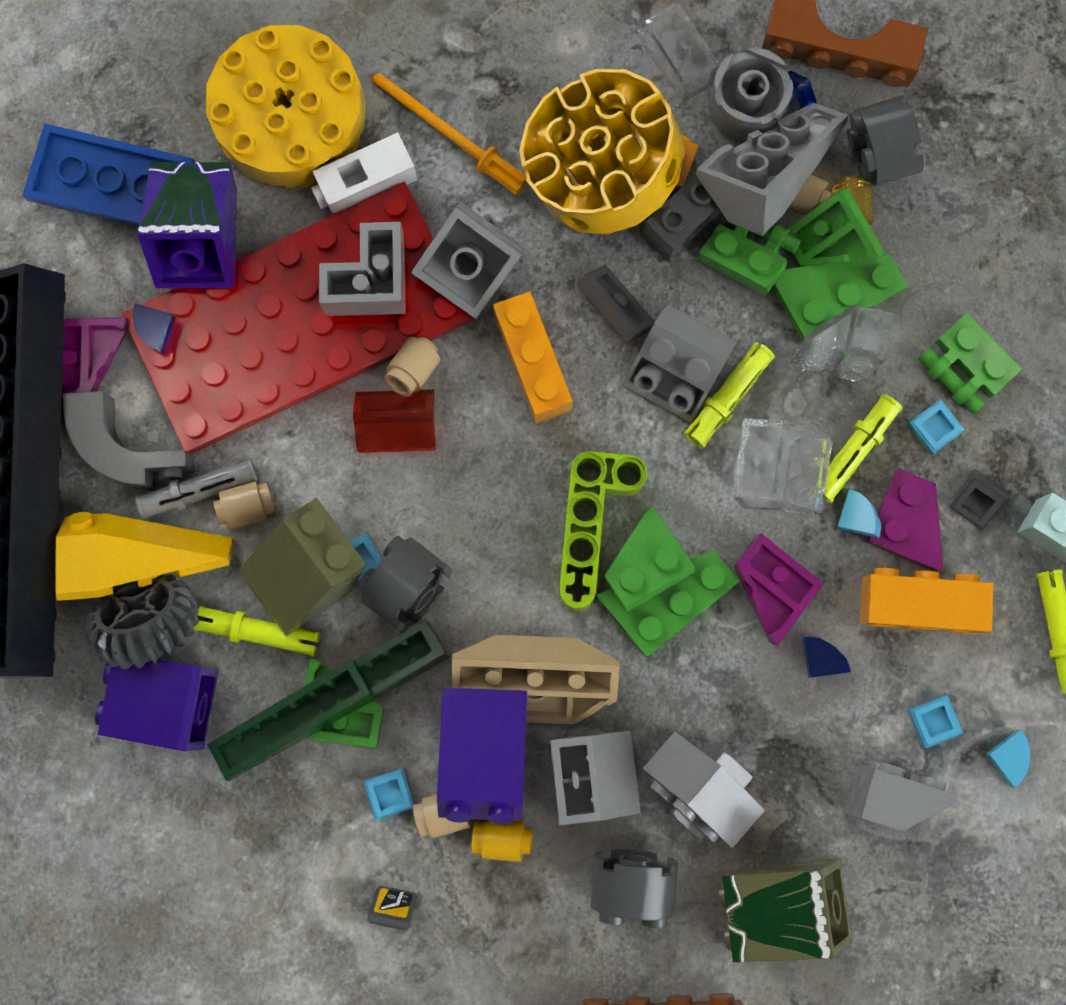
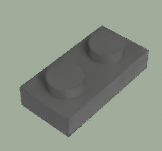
[577,265,655,343]

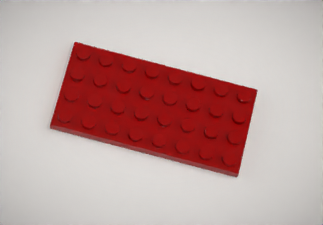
[121,182,473,454]

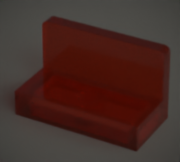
[353,389,436,453]

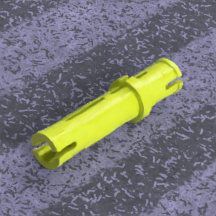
[683,342,775,449]
[811,394,903,503]
[1036,570,1066,694]
[194,605,320,657]

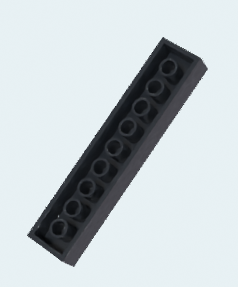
[0,263,66,679]

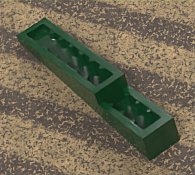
[207,618,450,781]

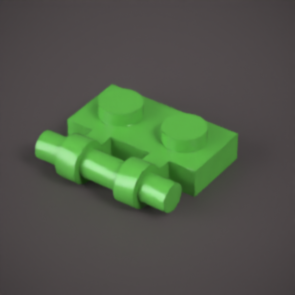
[699,224,801,296]
[918,313,1022,415]

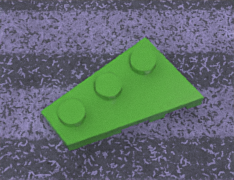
[772,253,909,343]
[595,550,740,658]

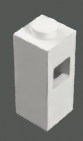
[311,132,417,215]

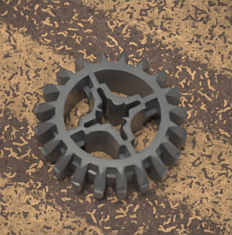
[84,574,199,670]

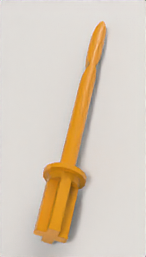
[370,72,528,196]

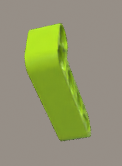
[559,451,648,611]

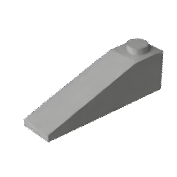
[696,103,848,236]

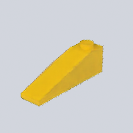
[56,512,234,601]

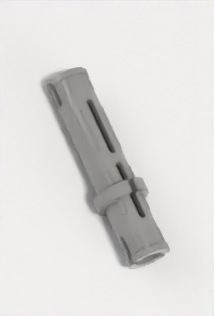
[135,458,259,520]

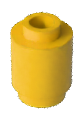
[472,819,533,862]

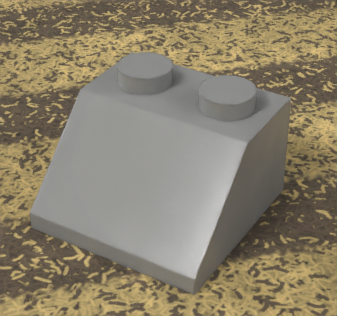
[411,202,525,319]

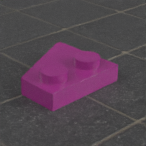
[61,317,128,400]
[865,468,943,572]
[734,533,824,645]

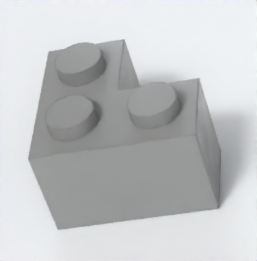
[319,222,406,316]
[643,732,765,849]

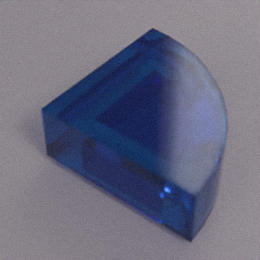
[788,71,817,110]
[133,304,176,355]
[802,637,851,678]

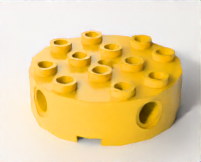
[206,25,366,189]
[519,69,685,234]

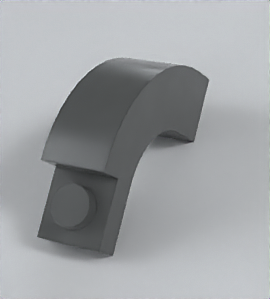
[63,391,195,490]

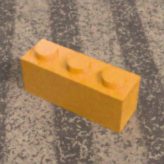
[493,291,573,424]
[860,568,994,634]

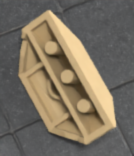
[452,635,620,725]

